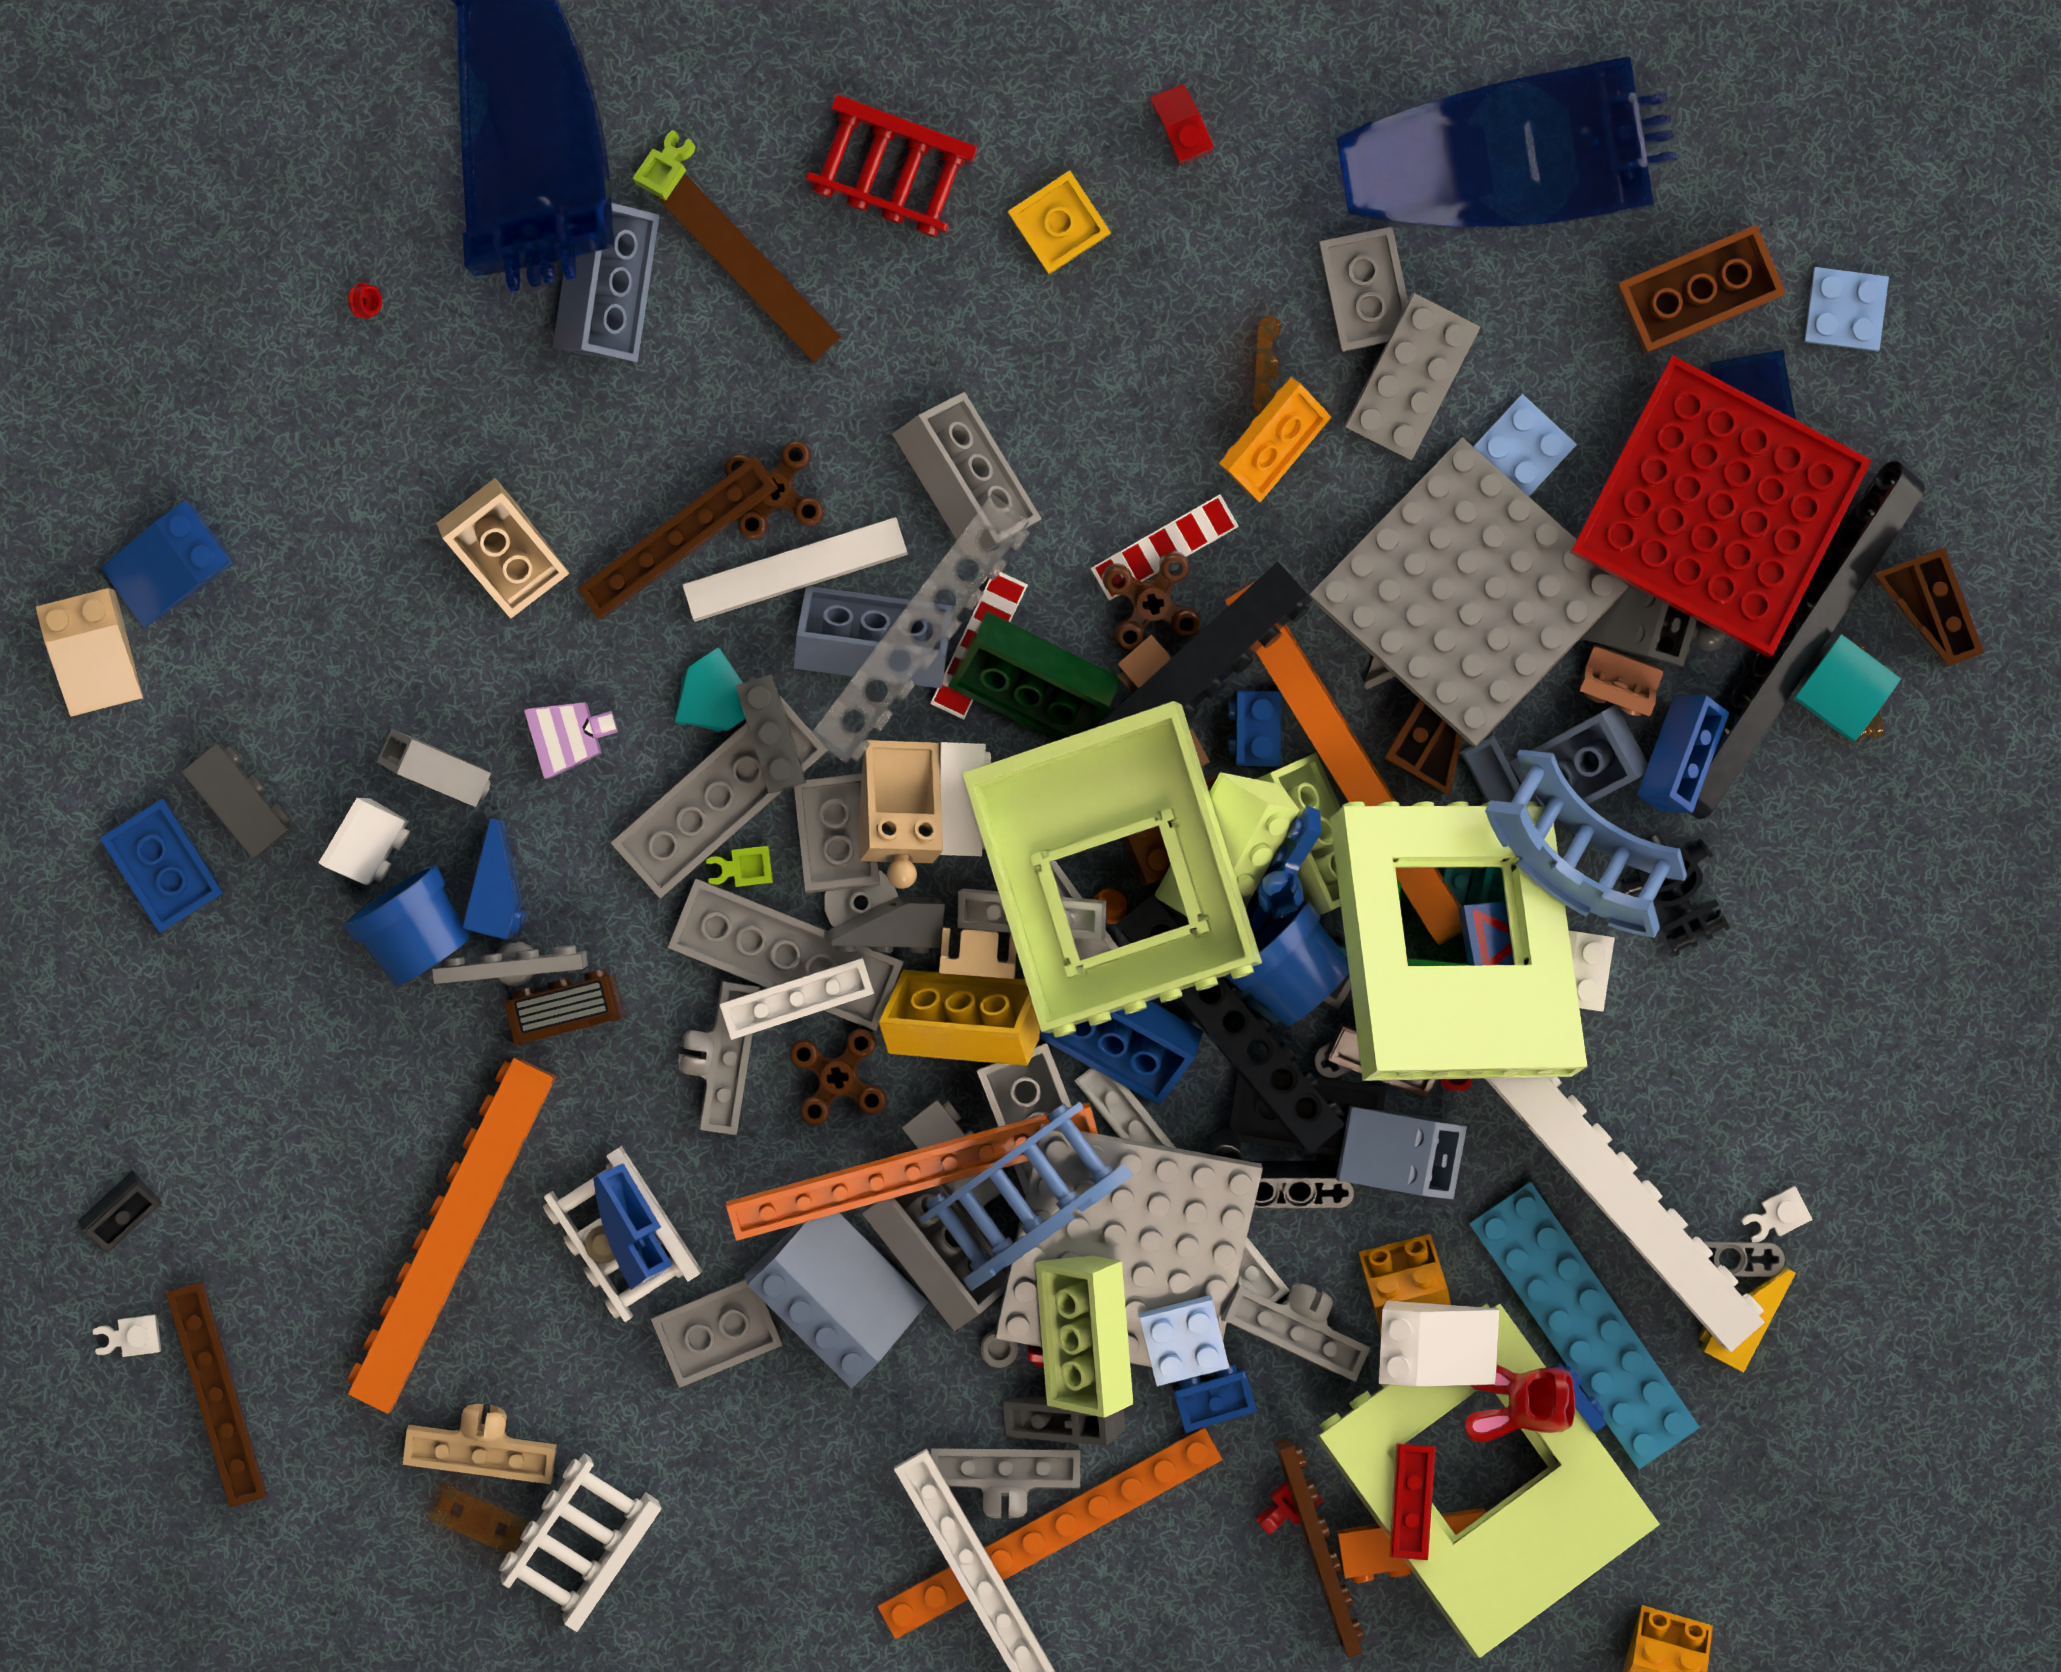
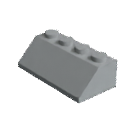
[892,392,1042,562]
[862,1184,1010,1331]

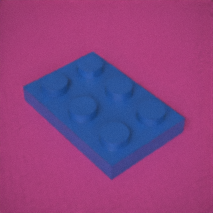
[100,798,225,933]

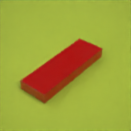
[1389,1443,1436,1560]

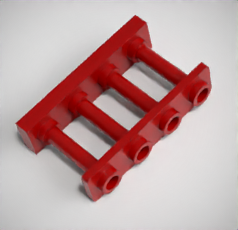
[806,94,978,237]

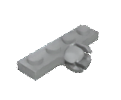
[432,942,588,987]
[678,981,760,1135]
[1221,1283,1370,1382]
[931,1448,1080,1519]

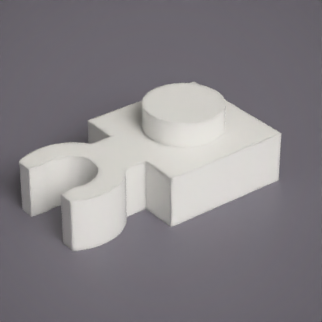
[1741,1186,1813,1243]
[93,1314,161,1357]

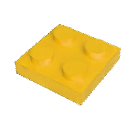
[1008,170,1111,275]

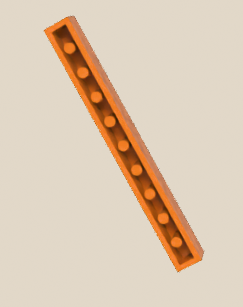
[347,1056,557,1414]

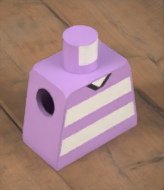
[524,702,618,779]

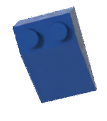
[101,500,235,628]
[463,819,527,940]

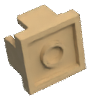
[939,927,1016,979]

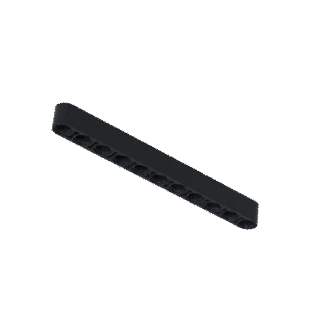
[1689,461,1925,820]

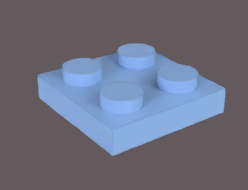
[1804,267,1889,352]
[1473,394,1577,496]
[1138,1295,1229,1386]

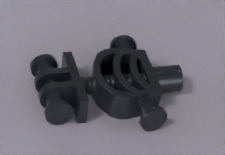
[1619,833,1730,956]

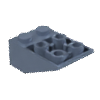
[1336,1106,1467,1200]

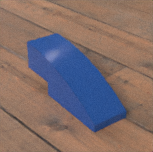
[593,1163,672,1290]

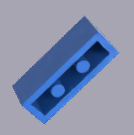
[1637,695,1729,813]

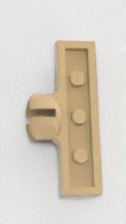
[403,1404,557,1484]

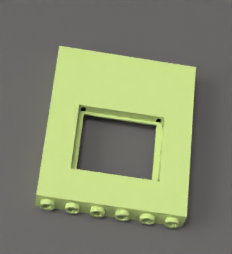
[962,701,1262,1038]
[1330,801,1587,1081]
[1315,1303,1660,1658]

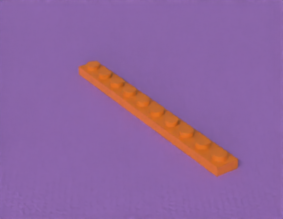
[726,1102,1098,1241]
[877,1427,1223,1639]

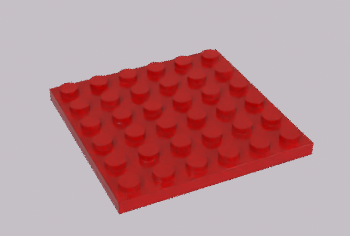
[1570,355,1872,658]

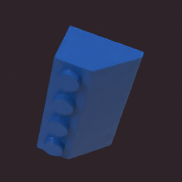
[1039,965,1203,1106]

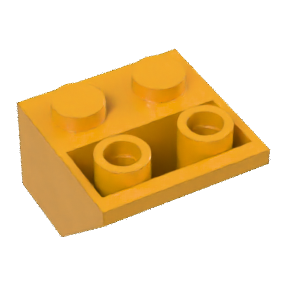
[1358,1233,1451,1335]
[1623,1605,1713,1672]

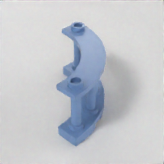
[1485,750,1687,938]
[919,1102,1133,1291]

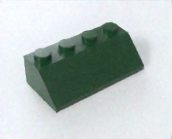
[948,611,1120,741]

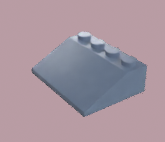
[744,1213,928,1389]

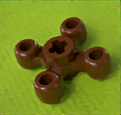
[725,441,824,540]
[1102,551,1201,650]
[789,1028,887,1126]

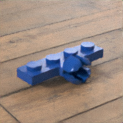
[1246,805,1321,938]

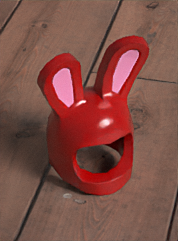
[1464,1365,1575,1442]

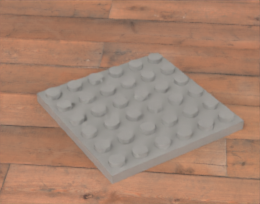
[1309,437,1628,748]
[995,1124,1263,1377]

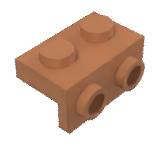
[1580,644,1664,716]

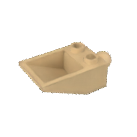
[858,740,943,889]

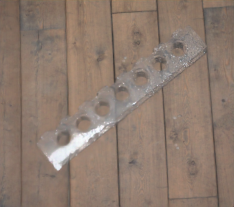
[809,494,1030,763]

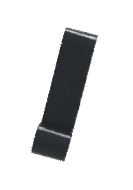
[1207,1128,1354,1208]

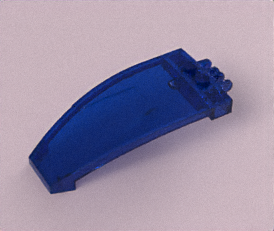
[451,0,615,292]
[1336,56,1677,228]

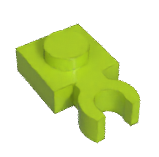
[632,130,695,201]
[706,846,773,887]

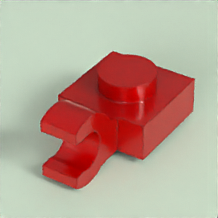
[1255,1480,1323,1535]

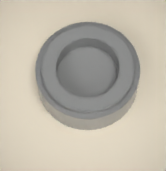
[981,1330,1018,1368]

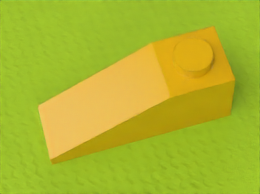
[1698,1267,1796,1373]

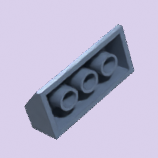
[553,200,660,362]
[794,586,954,689]

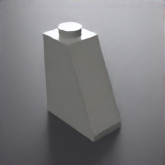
[377,728,491,807]

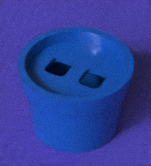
[342,864,470,986]
[1225,899,1349,1026]

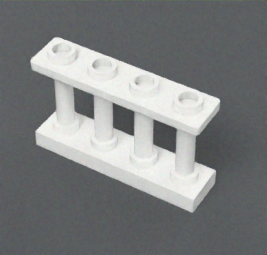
[543,1146,702,1322]
[499,1453,662,1632]

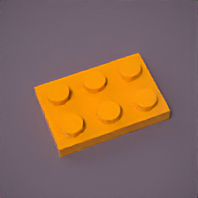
[1219,377,1331,503]

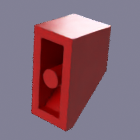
[1149,83,1214,167]

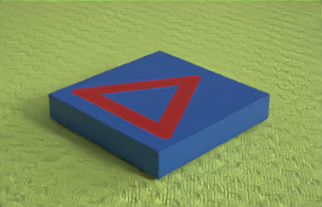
[1458,901,1529,966]

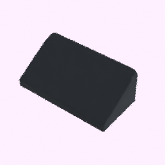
[78,1170,162,1253]

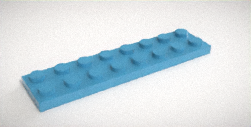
[1469,1181,1700,1470]

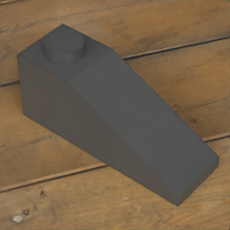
[1003,1396,1126,1446]

